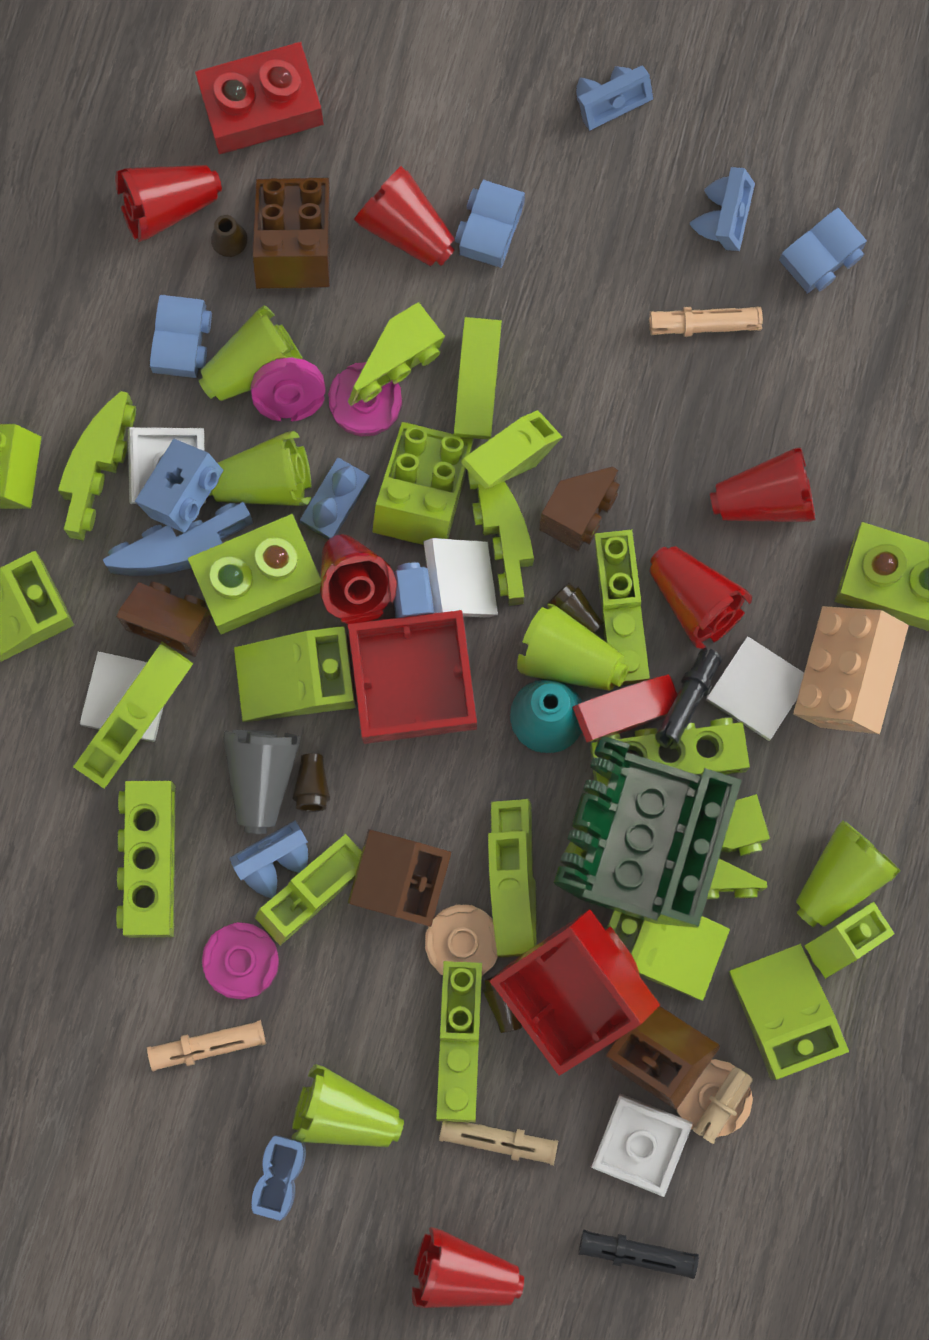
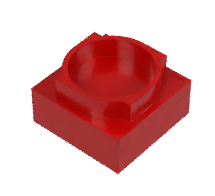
[348,610,477,744]
[490,909,660,1076]

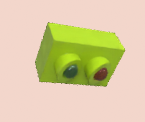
[188,514,321,635]
[834,522,929,631]

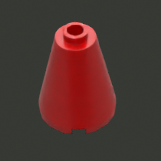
[115,165,222,242]
[353,166,455,267]
[710,447,816,522]
[320,534,397,624]
[649,546,752,649]
[412,1227,524,1308]

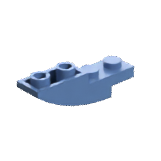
[103,502,253,576]

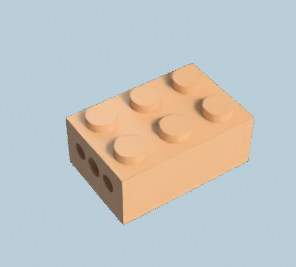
[793,606,909,734]

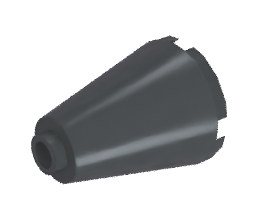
[223,730,300,834]

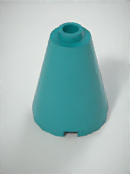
[510,679,583,753]

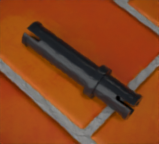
[655,648,722,749]
[578,1229,699,1279]

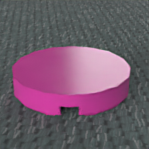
[251,357,325,421]
[328,362,402,437]
[202,922,279,1000]

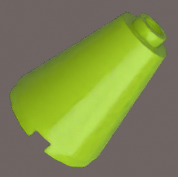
[199,306,303,401]
[209,431,312,506]
[517,604,629,691]
[796,820,901,928]
[292,1064,404,1147]

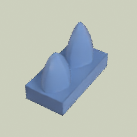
[576,65,653,131]
[690,167,755,251]
[300,458,370,539]
[229,820,308,898]

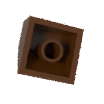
[116,581,212,657]

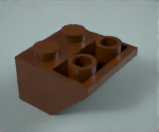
[539,467,621,551]
[348,829,452,927]
[606,1006,720,1110]

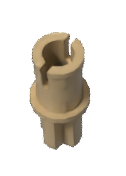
[692,1067,753,1144]

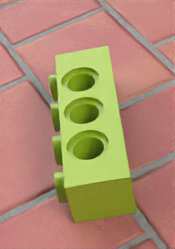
[590,718,750,786]
[116,781,176,938]

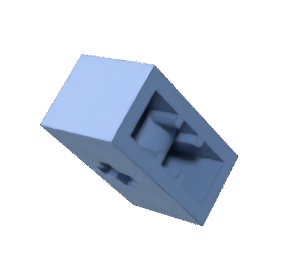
[135,439,223,533]

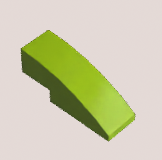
[454,317,502,440]
[255,834,362,946]

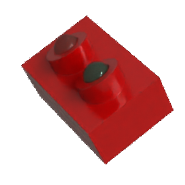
[195,42,324,155]

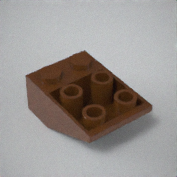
[253,178,330,289]

